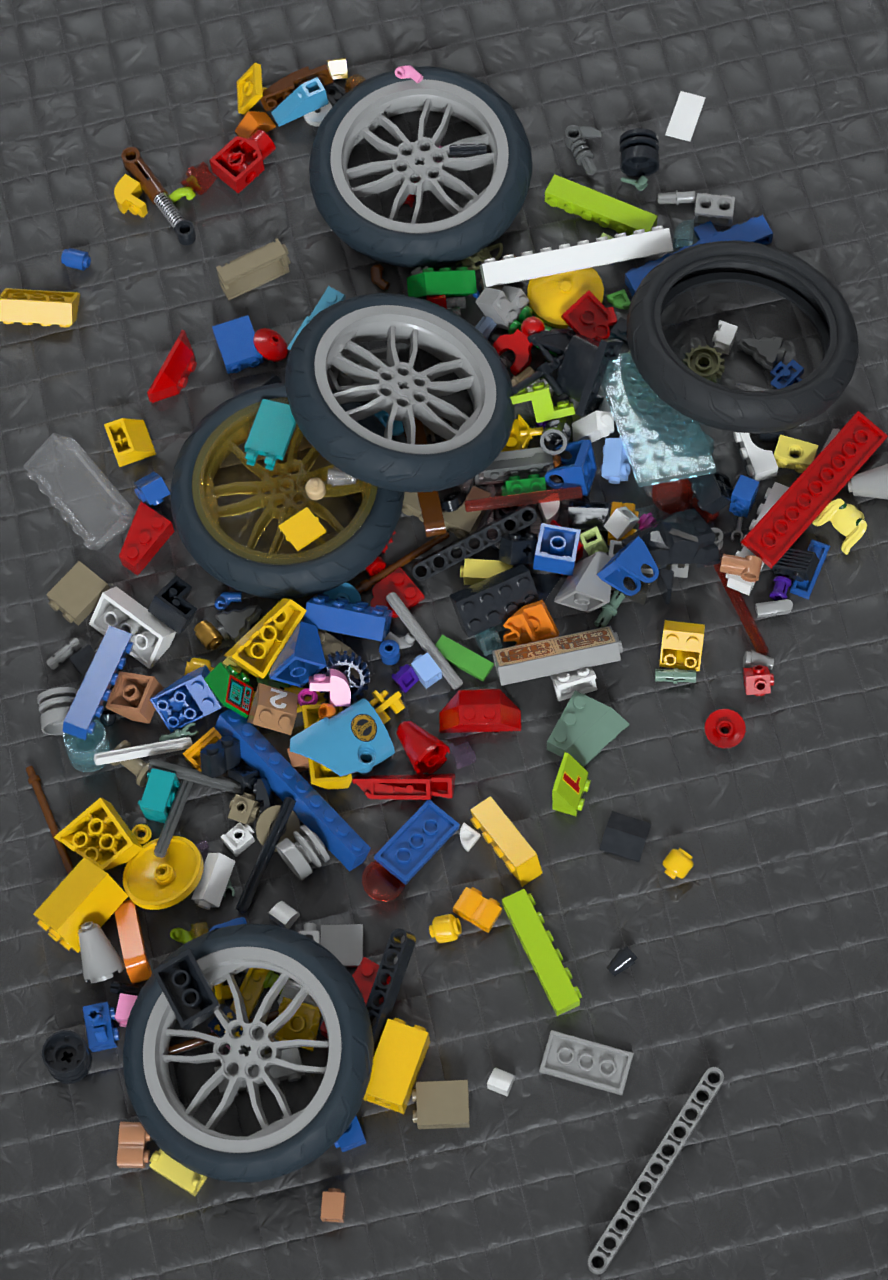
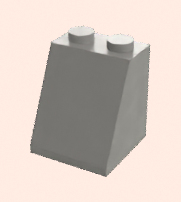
[554,551,612,613]

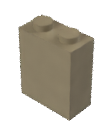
[46,561,110,626]
[412,1080,470,1129]

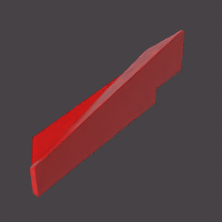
[352,774,455,800]

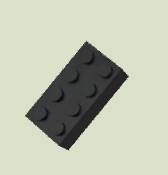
[449,563,540,637]

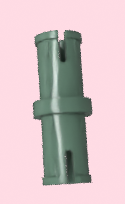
[594,590,625,628]
[655,668,696,684]

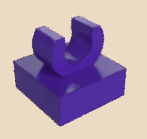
[392,664,420,693]

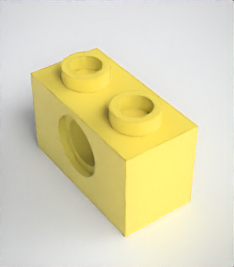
[774,435,818,474]

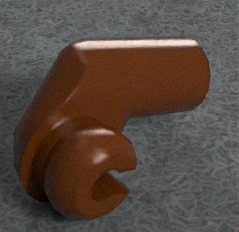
[370,264,390,291]

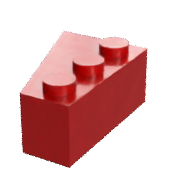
[119,501,175,576]

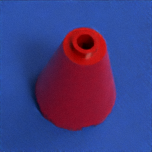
[396,721,450,776]

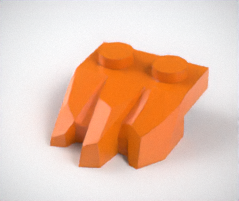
[503,600,559,646]

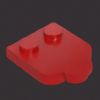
[561,290,612,342]
[370,567,425,618]

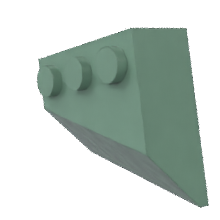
[547,690,629,768]

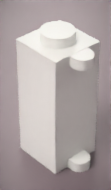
[572,411,614,443]
[192,853,236,910]

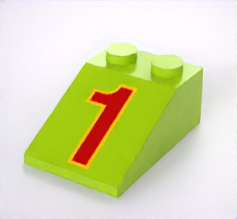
[552,752,591,816]

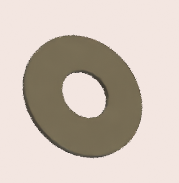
[256,805,300,852]

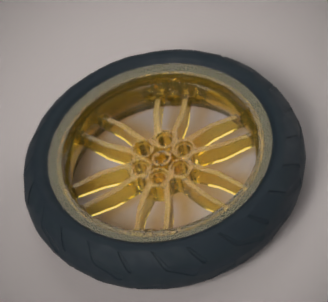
[170,383,405,599]

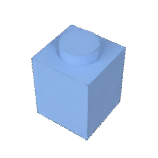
[411,652,442,689]

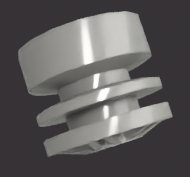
[37,687,78,735]
[275,825,330,881]

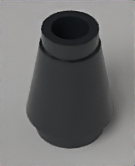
[606,946,638,977]

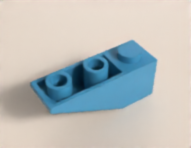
[271,77,329,127]

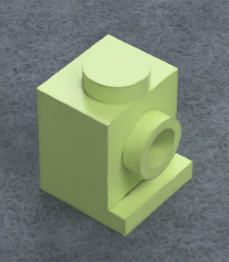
[580,526,609,556]

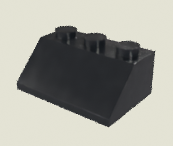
[152,949,220,1030]

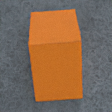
[235,111,276,139]

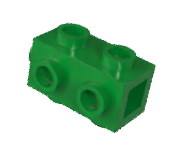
[501,474,547,501]

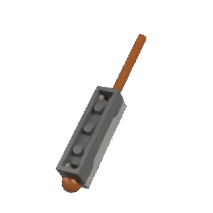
[474,446,561,486]

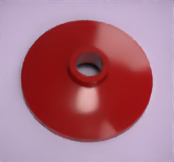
[253,328,288,361]
[704,709,746,748]

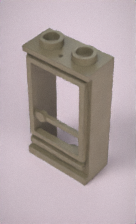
[216,238,291,300]

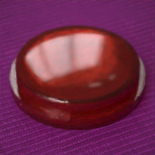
[651,472,693,514]
[362,860,405,901]

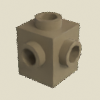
[228,792,261,825]

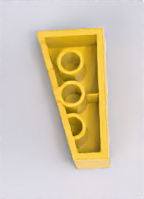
[470,796,543,887]

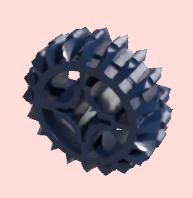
[318,650,370,702]

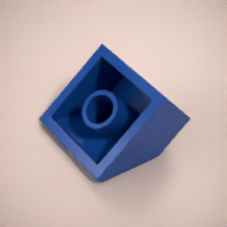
[533,523,581,576]

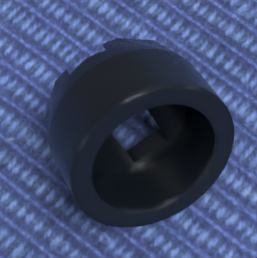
[100,711,116,727]

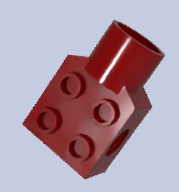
[210,129,276,194]

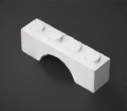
[733,432,778,481]

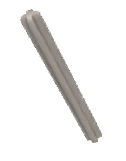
[386,592,463,689]

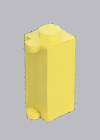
[460,557,513,585]
[149,1149,207,1196]

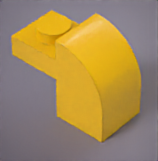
[114,174,148,218]

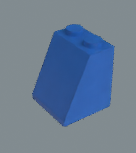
[269,622,327,688]

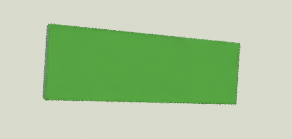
[435,635,494,682]

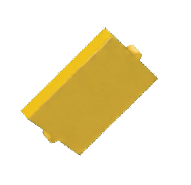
[278,507,326,552]

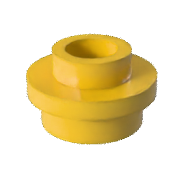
[131,824,152,844]

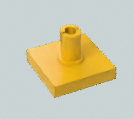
[237,63,267,115]

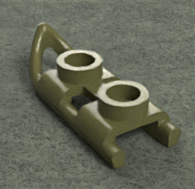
[455,243,503,271]

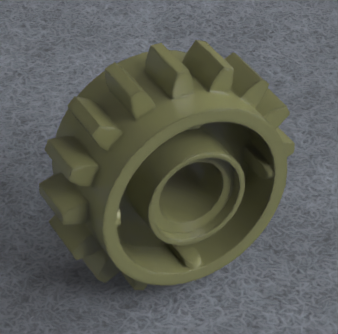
[683,345,725,383]

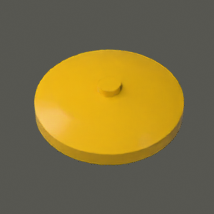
[527,267,604,329]
[123,836,204,910]

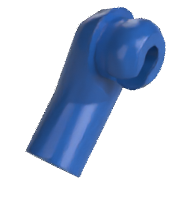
[215,592,242,610]

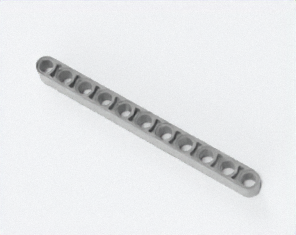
[588,1067,724,1274]

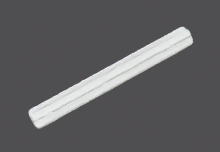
[94,736,192,766]

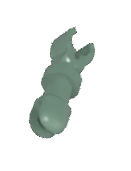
[159,723,199,742]

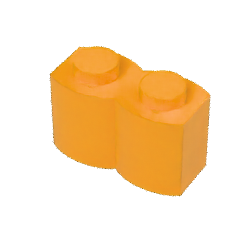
[453,887,502,933]

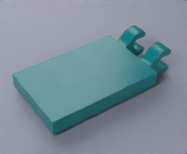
[244,399,297,470]

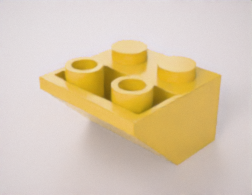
[104,418,156,467]
[659,620,705,671]

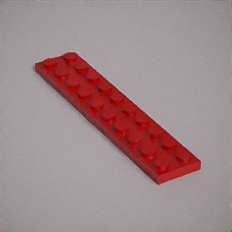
[740,411,888,569]

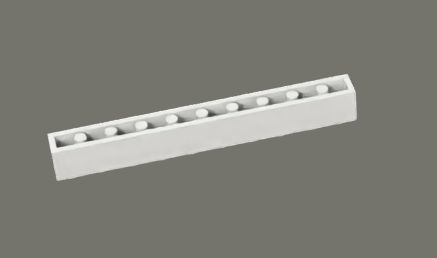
[480,226,673,288]

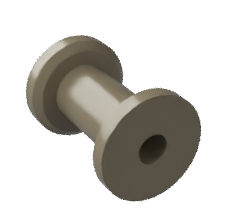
[110,740,151,787]

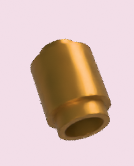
[194,620,223,650]

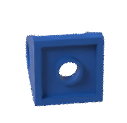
[545,440,597,496]
[596,536,659,596]

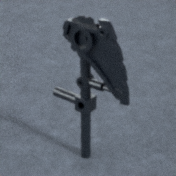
[511,329,576,397]

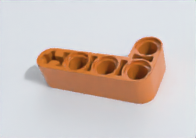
[115,899,152,984]

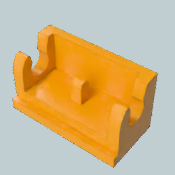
[183,727,222,772]

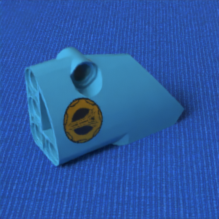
[290,698,395,777]

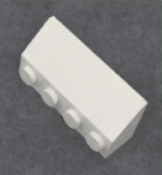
[89,587,176,669]

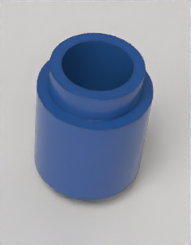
[61,248,91,271]
[379,640,400,665]

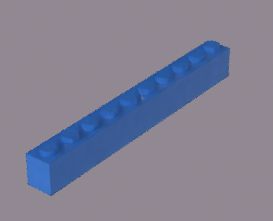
[214,709,371,872]

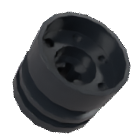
[619,128,660,177]
[42,1030,92,1084]

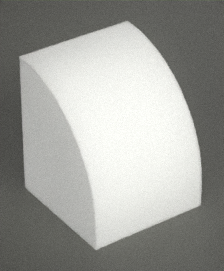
[539,493,560,524]
[604,506,640,539]
[269,901,300,929]
[487,1068,516,1097]

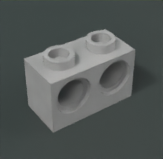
[694,193,735,226]

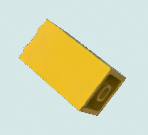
[34,857,128,953]
[363,1018,430,1114]

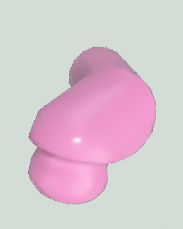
[395,65,423,84]

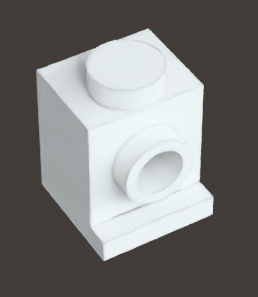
[712,320,738,355]
[221,822,255,857]

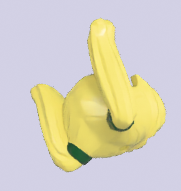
[812,498,867,555]

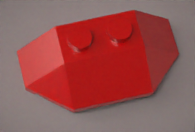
[147,330,197,403]
[439,689,521,733]

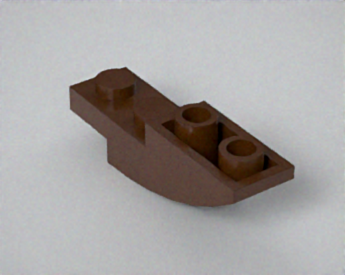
[260,64,333,112]

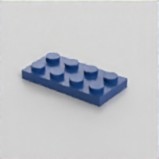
[374,800,460,885]

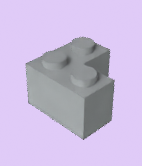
[475,285,529,330]

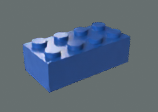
[304,594,393,642]

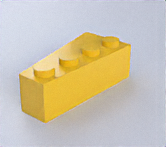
[224,598,307,679]

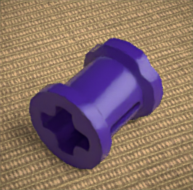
[769,576,792,601]

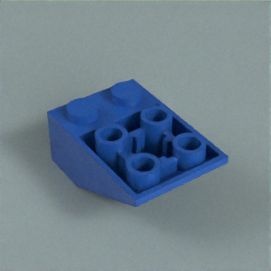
[150,665,223,732]

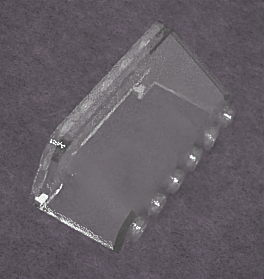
[23,433,136,550]

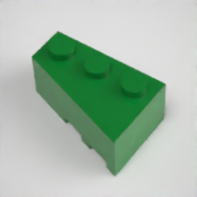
[407,267,477,298]

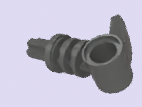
[565,125,601,176]

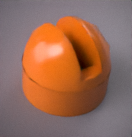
[318,703,336,719]

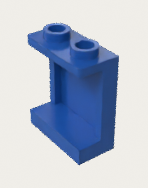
[212,315,264,374]

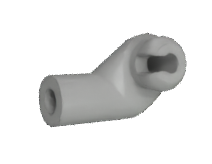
[385,632,416,649]

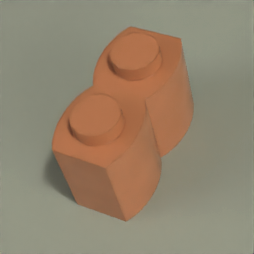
[117,1122,151,1168]

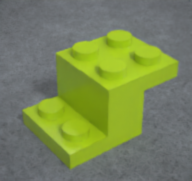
[510,381,575,423]

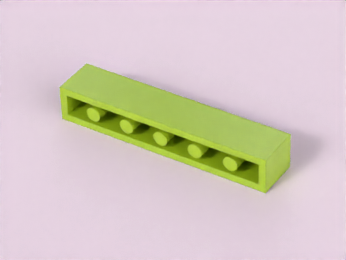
[545,174,658,236]
[502,889,582,1016]

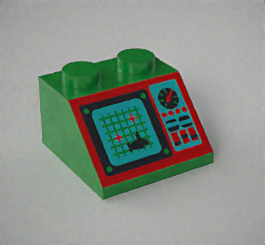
[204,662,253,718]

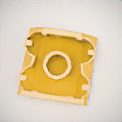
[274,997,322,1051]

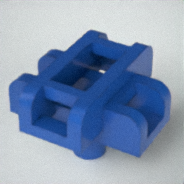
[770,359,804,389]

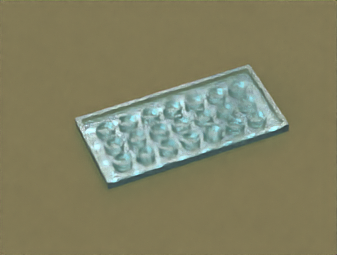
[601,352,716,487]

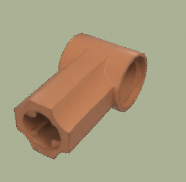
[720,554,762,582]

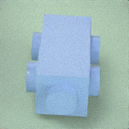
[601,438,633,484]

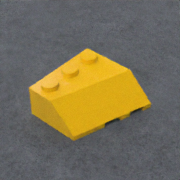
[54,797,143,871]

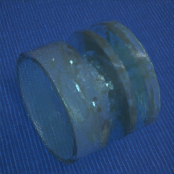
[63,719,111,772]

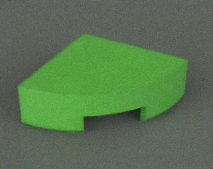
[607,289,630,309]

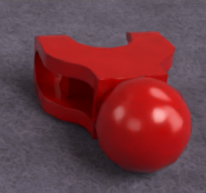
[492,316,545,376]

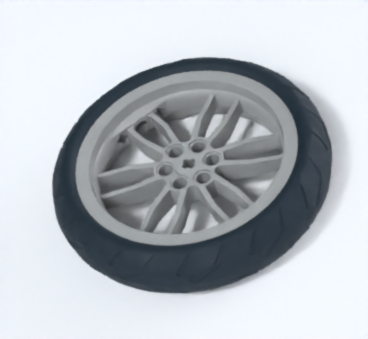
[309,66,532,268]
[285,293,515,493]
[123,924,374,1182]

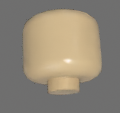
[305,478,326,500]

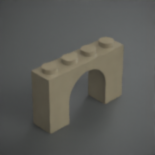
[402,486,491,538]

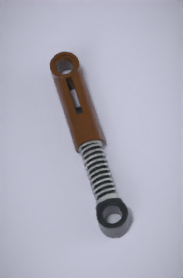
[121,147,196,245]

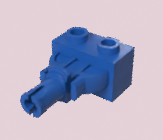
[83,1001,120,1052]

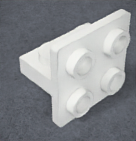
[550,667,597,701]

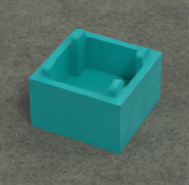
[138,768,180,823]

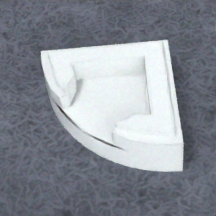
[460,823,481,852]

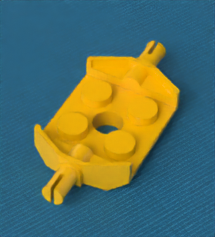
[501,414,543,452]

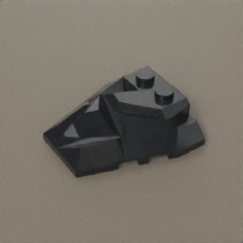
[621,508,721,569]

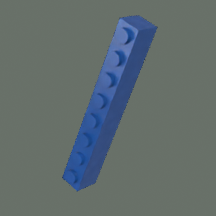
[625,215,773,297]

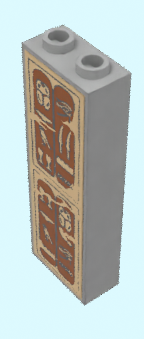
[492,626,623,686]

